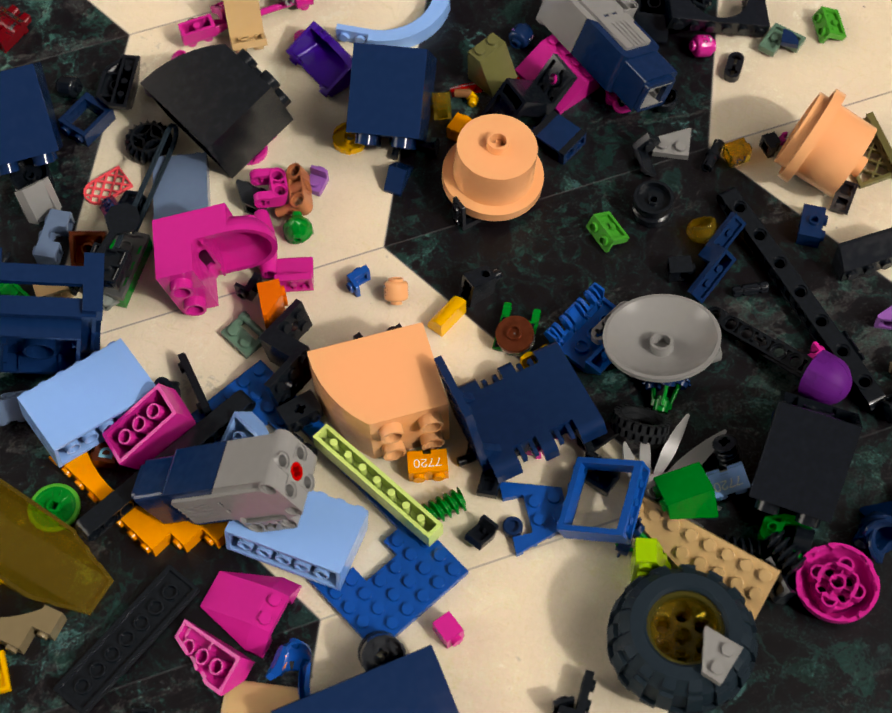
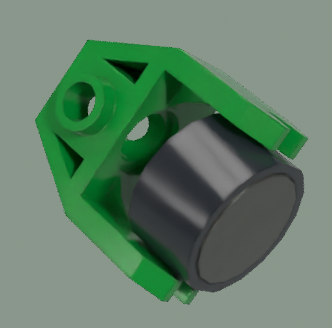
[757,514,815,558]

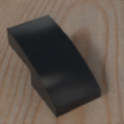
[830,180,858,215]

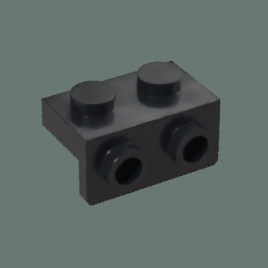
[584,450,621,497]

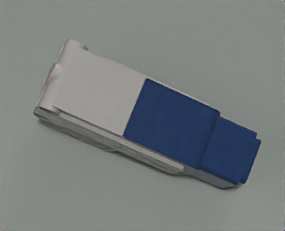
[536,0,678,112]
[131,429,317,532]

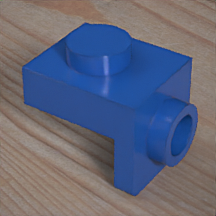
[346,265,371,297]

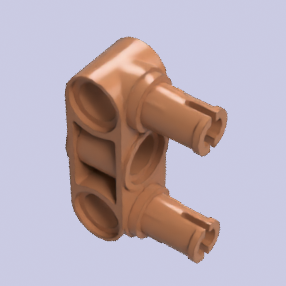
[275,163,313,219]

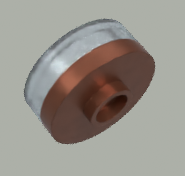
[495,315,535,356]

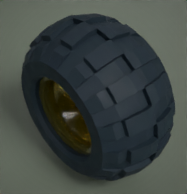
[606,564,758,713]

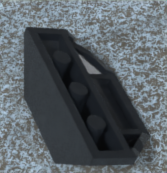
[96,54,140,110]

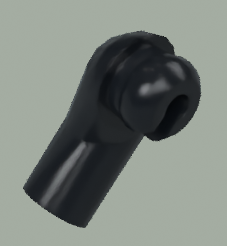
[456,443,477,467]

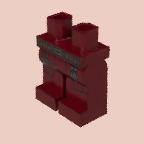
[0,4,32,53]

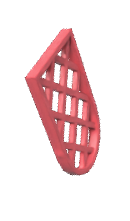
[83,165,133,205]

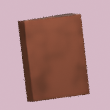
[69,231,107,266]

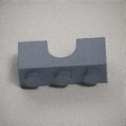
[32,209,75,265]

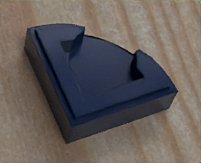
[780,29,799,49]

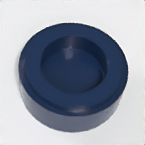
[503,516,523,538]

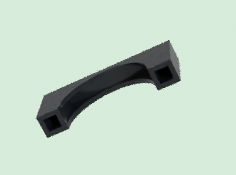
[662,0,770,37]

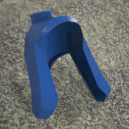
[265,638,312,699]

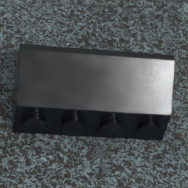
[831,227,892,281]

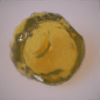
[686,216,718,244]

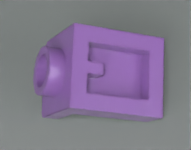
[309,165,329,197]

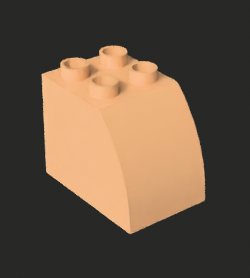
[307,322,450,461]

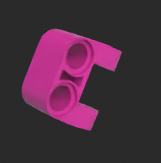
[249,168,288,208]

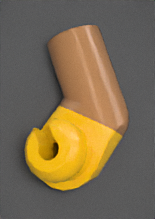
[454,89,479,107]

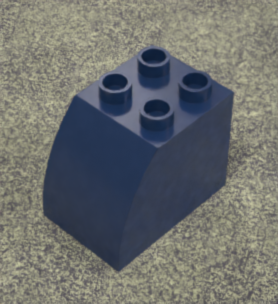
[346,42,437,150]
[0,62,63,176]

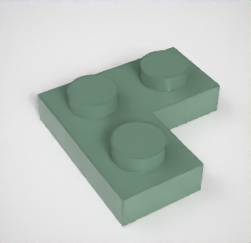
[758,23,806,57]

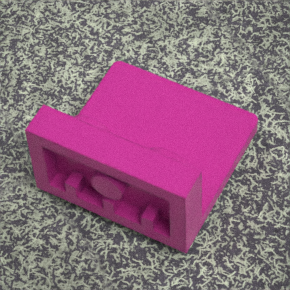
[274,257,314,292]

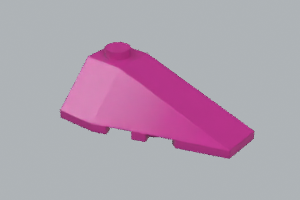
[175,619,255,696]

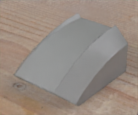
[14,176,62,225]

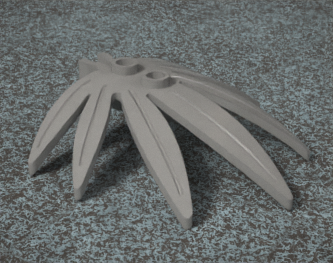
[622,414,727,528]

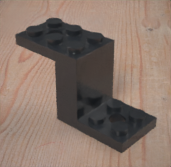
[480,54,577,119]
[258,299,312,407]

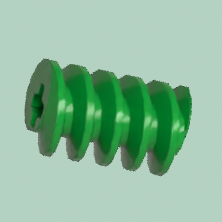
[421,487,467,522]

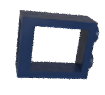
[58,92,116,147]

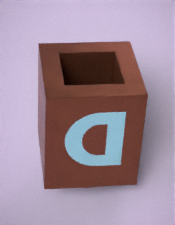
[90,443,120,471]

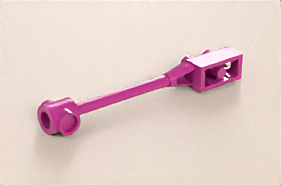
[178,0,314,47]

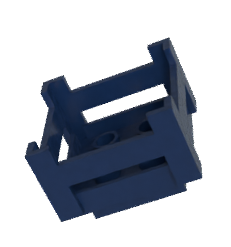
[0,248,105,374]

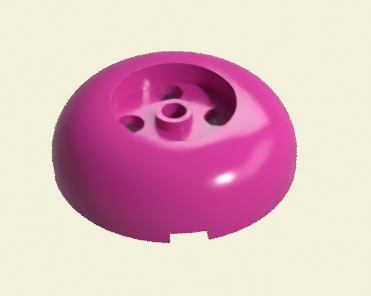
[795,542,880,624]

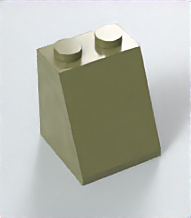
[468,33,517,98]

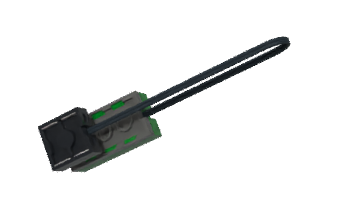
[90,123,179,311]

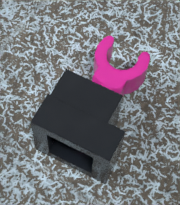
[759,131,788,158]

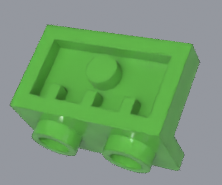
[812,6,847,44]
[586,211,630,253]

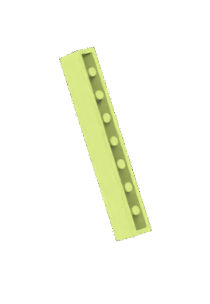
[313,423,443,547]

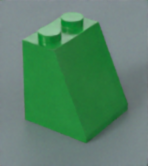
[652,462,719,519]

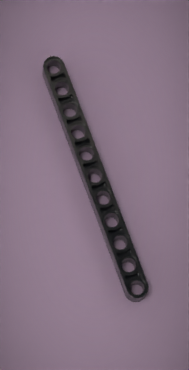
[75,390,256,542]

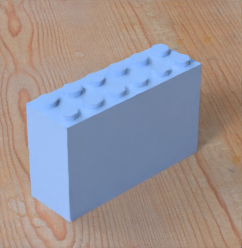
[17,338,156,468]
[224,490,368,591]

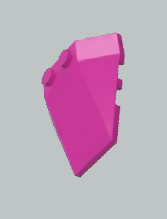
[200,571,302,659]

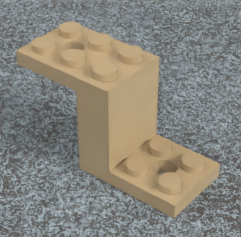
[223,0,268,53]

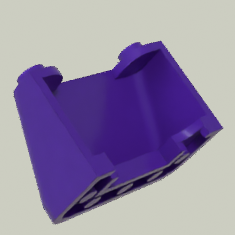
[286,21,352,98]

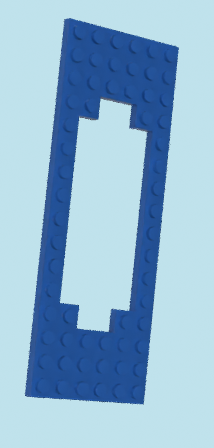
[191,360,468,653]

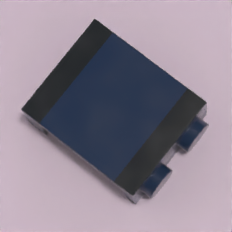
[531,110,587,165]

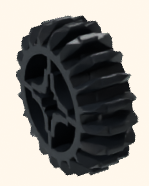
[125,120,173,165]

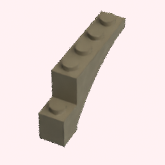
[0,605,67,655]

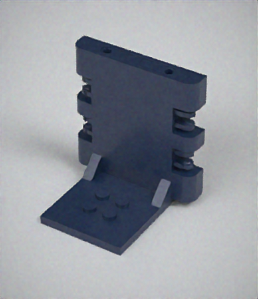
[434,341,607,484]

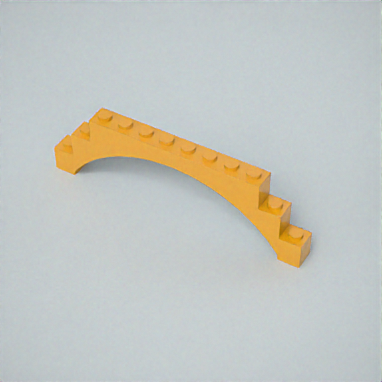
[49,451,229,557]

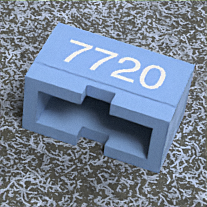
[706,461,751,501]

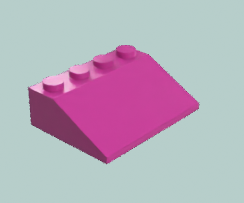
[515,34,600,114]

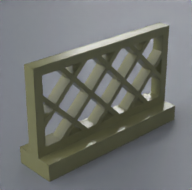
[854,112,892,189]

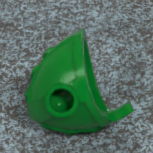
[283,211,314,244]

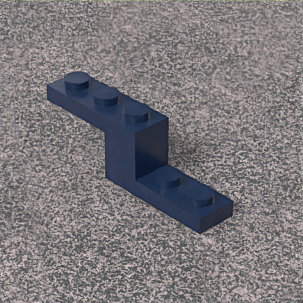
[687,212,746,303]

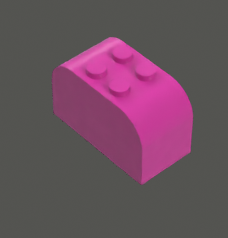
[102,383,196,469]

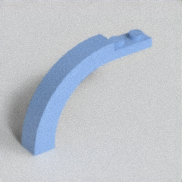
[336,0,450,47]

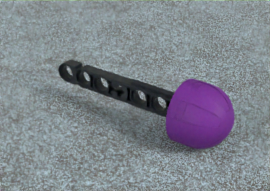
[708,306,852,405]

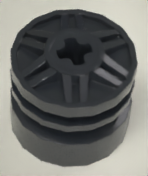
[358,630,406,671]

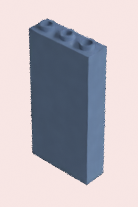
[152,152,210,220]

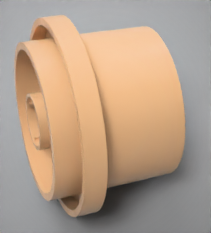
[774,89,877,197]
[442,114,544,221]

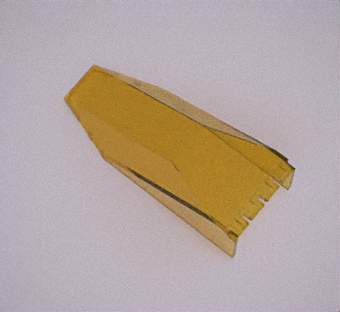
[0,478,114,615]

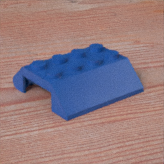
[544,282,616,375]

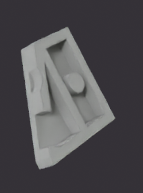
[652,128,692,160]
[701,626,743,686]

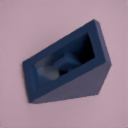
[384,162,413,197]

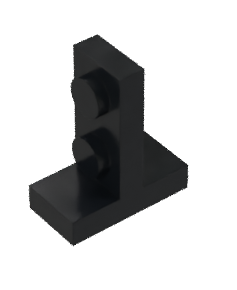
[556,670,596,713]

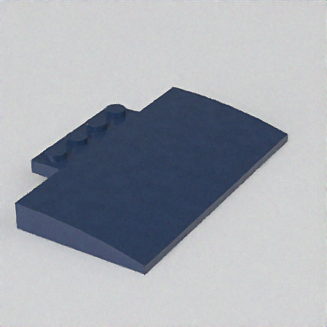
[271,644,459,713]

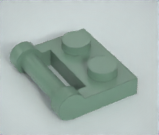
[221,311,264,359]

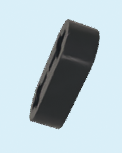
[724,52,744,83]

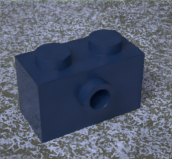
[796,204,828,248]

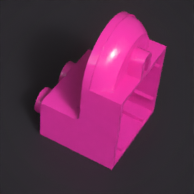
[152,203,278,316]

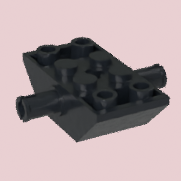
[634,0,669,44]

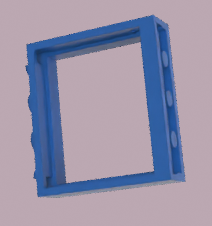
[556,457,650,544]

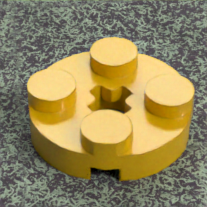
[332,122,366,155]

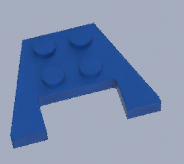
[499,482,565,557]

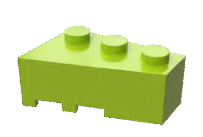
[631,538,672,582]

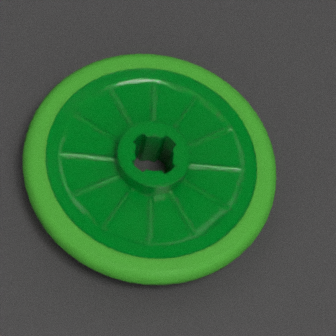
[29,483,81,532]

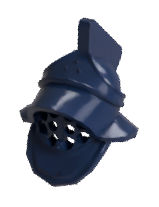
[851,501,892,564]

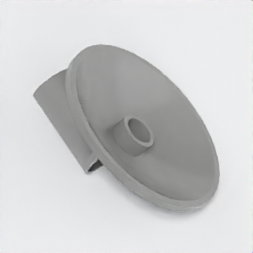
[602,294,722,383]

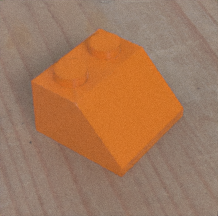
[256,279,288,329]

